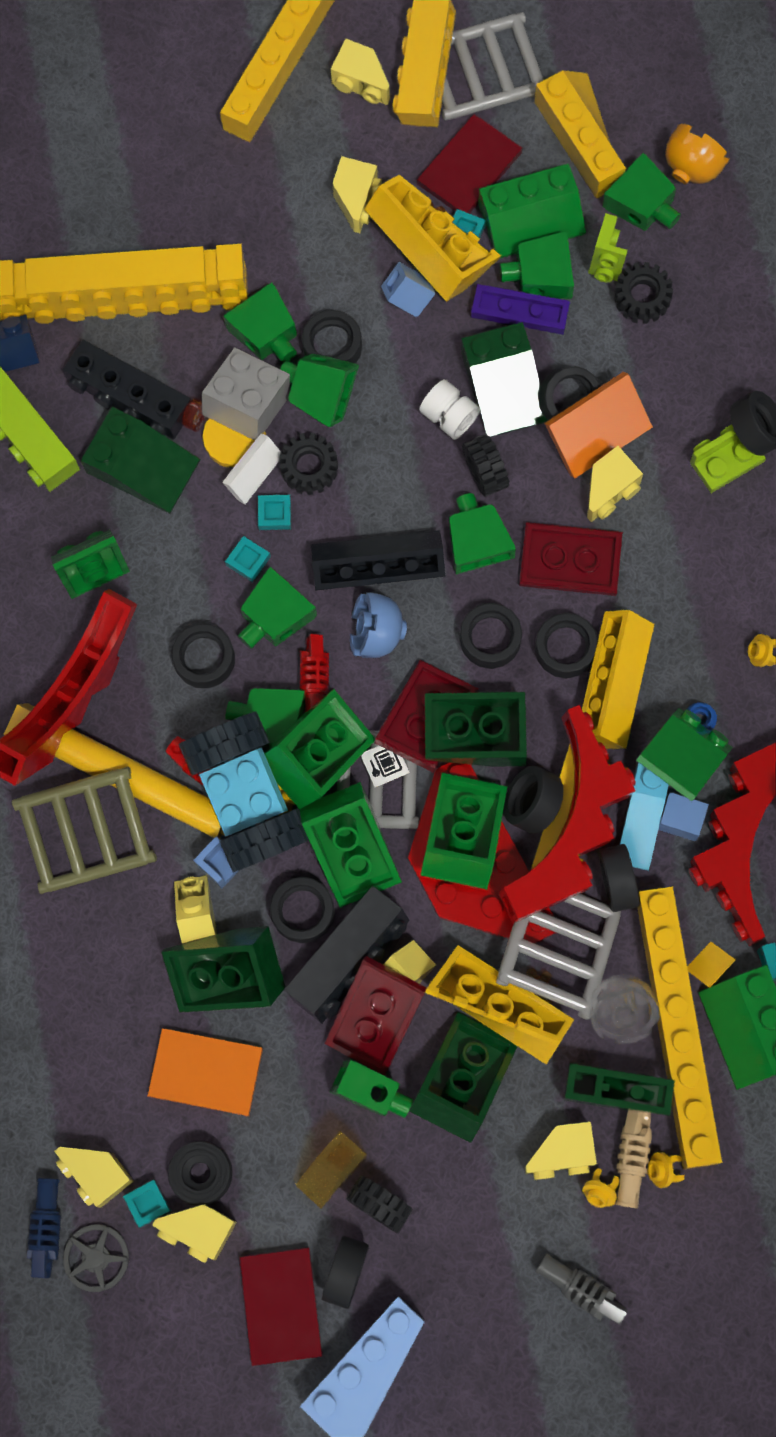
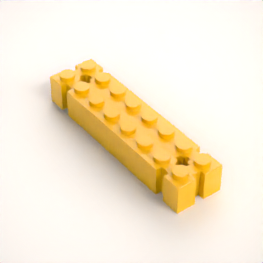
[0,244,248,324]

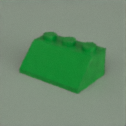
[478,163,586,259]
[698,965,776,1090]

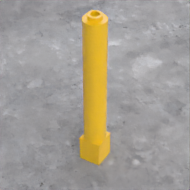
[4,703,227,838]

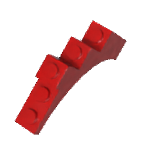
[0,589,137,786]
[499,705,636,924]
[688,742,776,947]

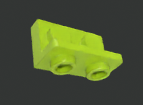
[588,213,628,282]
[690,424,766,493]

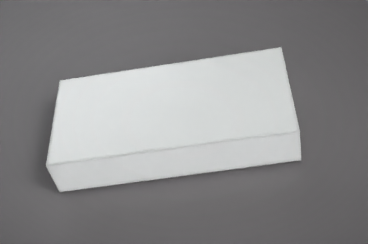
[222,433,282,504]

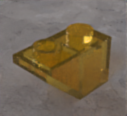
[296,1131,368,1209]

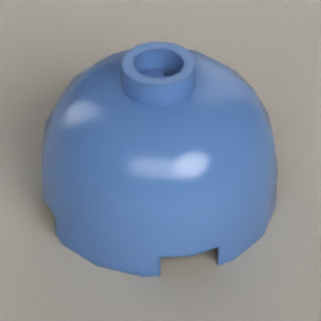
[350,592,407,658]

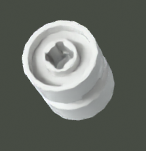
[419,379,480,440]

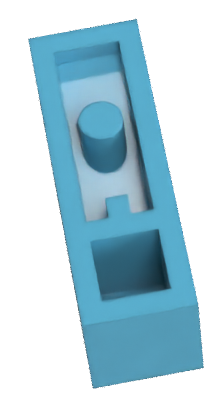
[620,762,669,871]

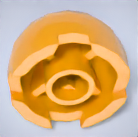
[666,124,729,185]

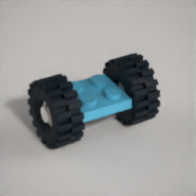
[179,711,309,872]

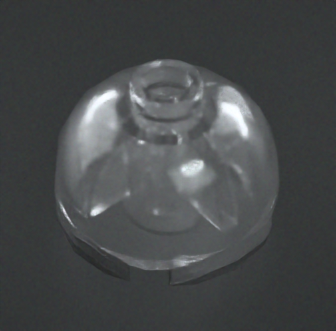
[589,974,660,1044]

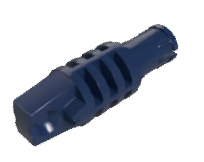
[27,1178,62,1278]

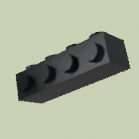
[63,339,194,440]
[311,530,446,591]
[284,886,410,1024]

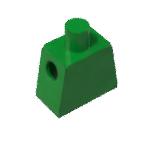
[602,153,681,231]
[500,231,574,299]
[223,282,297,363]
[280,354,359,427]
[449,493,516,575]
[237,567,317,649]
[225,688,305,748]
[330,1060,413,1118]

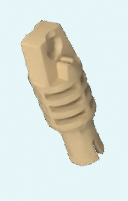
[616,1110,652,1209]

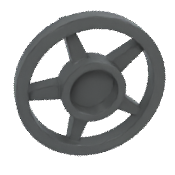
[63,1225,129,1292]

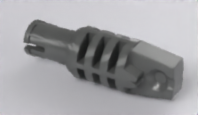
[535,1253,628,1325]

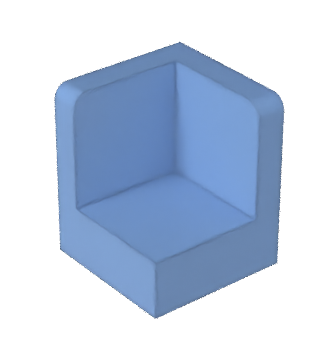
[381,262,436,317]
[658,793,709,842]
[193,836,238,889]

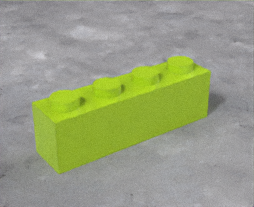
[0,367,80,492]

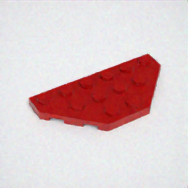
[408,762,556,944]

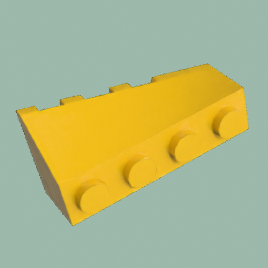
[534,70,626,199]
[364,175,501,302]
[425,945,574,1065]

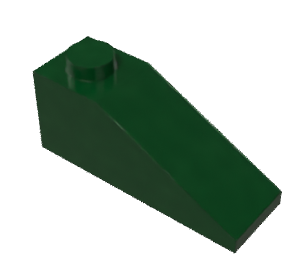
[564,1063,675,1116]

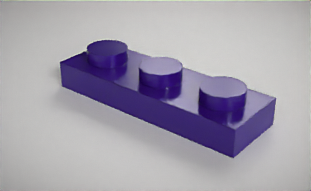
[471,284,570,335]

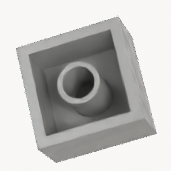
[202,347,290,440]

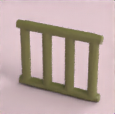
[12,767,157,894]

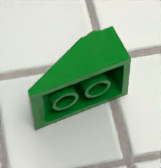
[51,530,130,599]
[263,689,375,809]
[636,708,733,801]
[421,773,507,889]
[299,782,402,907]

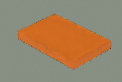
[544,372,653,479]
[148,1028,263,1116]

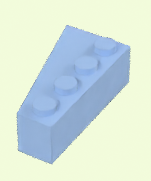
[300,1296,424,1437]

